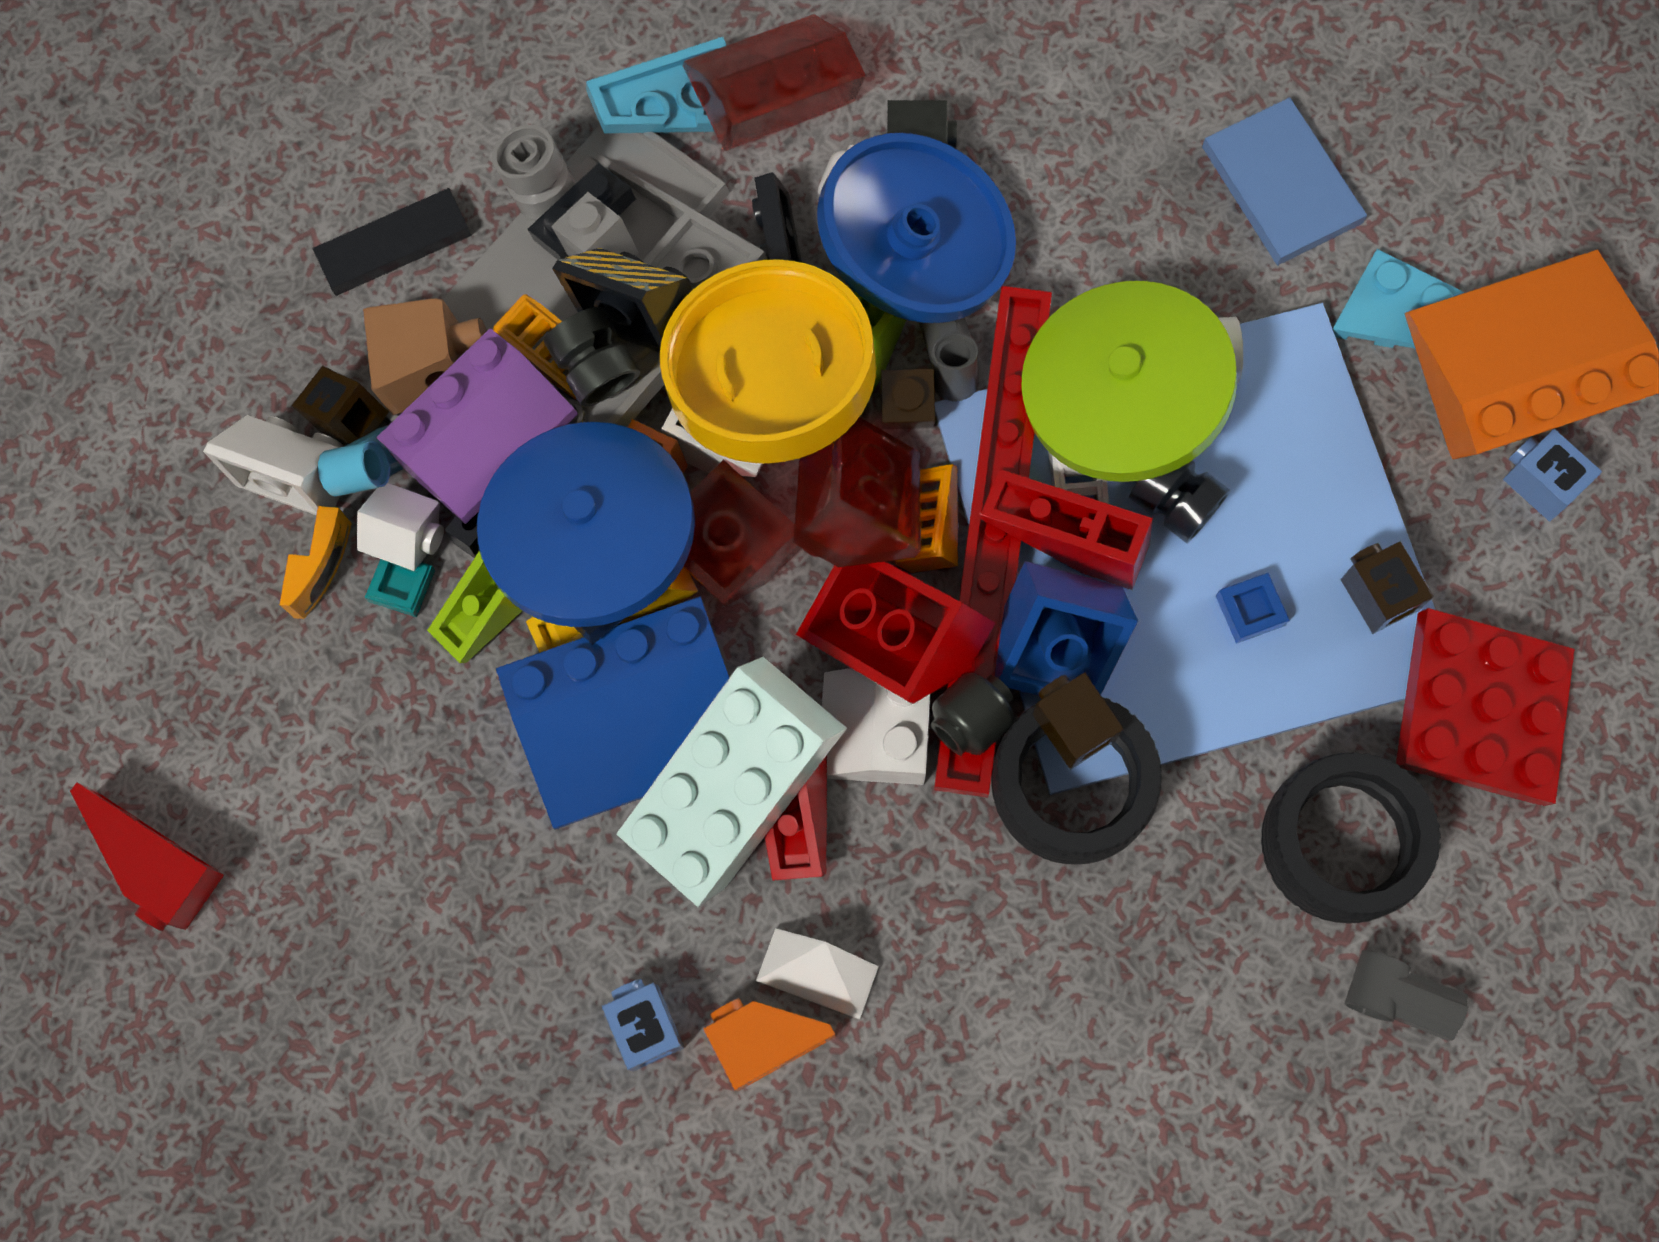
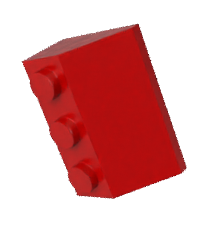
[795,542,995,704]

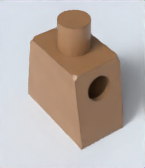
[363,298,487,415]

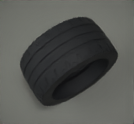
[991,697,1162,865]
[1261,752,1441,924]

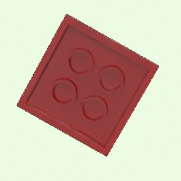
[1396,608,1575,806]

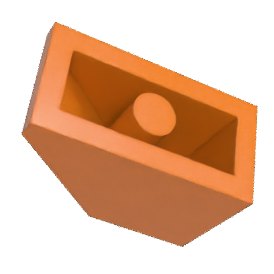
[703,998,836,1091]

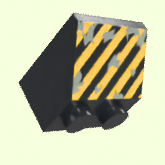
[552,248,693,352]

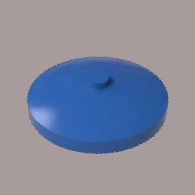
[817,133,1016,323]
[477,422,695,627]

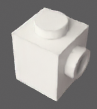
[357,483,444,571]

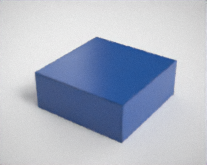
[1216,573,1290,644]

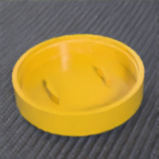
[660,260,876,463]

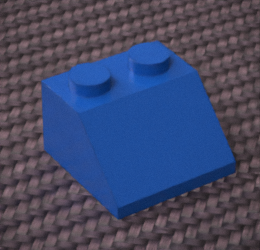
[994,561,1138,695]

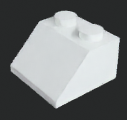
[203,415,344,515]
[822,668,930,785]

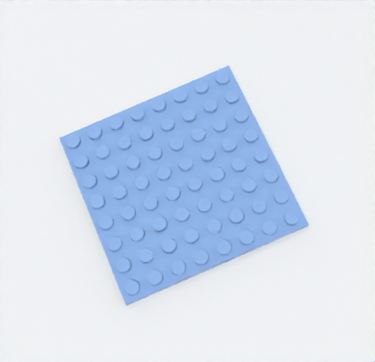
[935,303,1435,795]

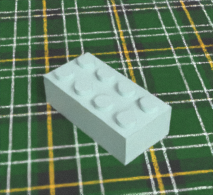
[616,657,847,907]

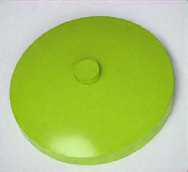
[1022,281,1237,482]

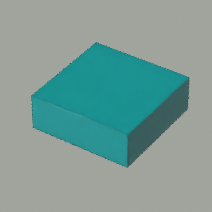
[364,559,436,617]

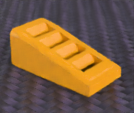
[493,294,577,400]
[895,464,958,573]

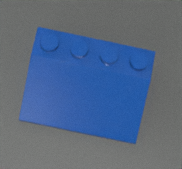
[496,596,729,830]

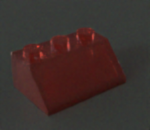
[683,14,866,151]
[793,417,921,567]

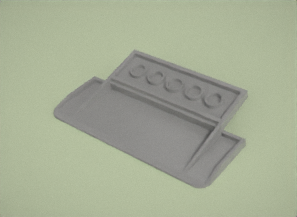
[366,125,768,427]

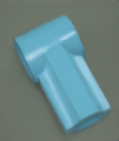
[318,426,404,497]

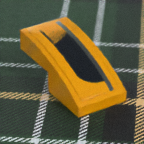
[279,506,352,619]

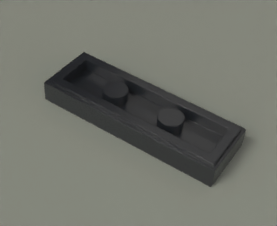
[312,188,472,296]

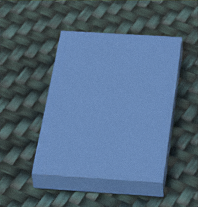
[1202,97,1367,266]

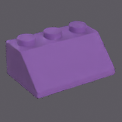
[376,328,578,524]

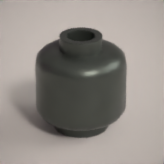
[931,673,1014,755]

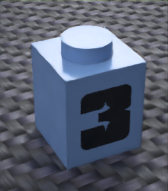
[1503,429,1602,522]
[601,979,685,1071]

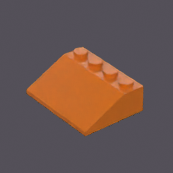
[1404,249,1659,460]

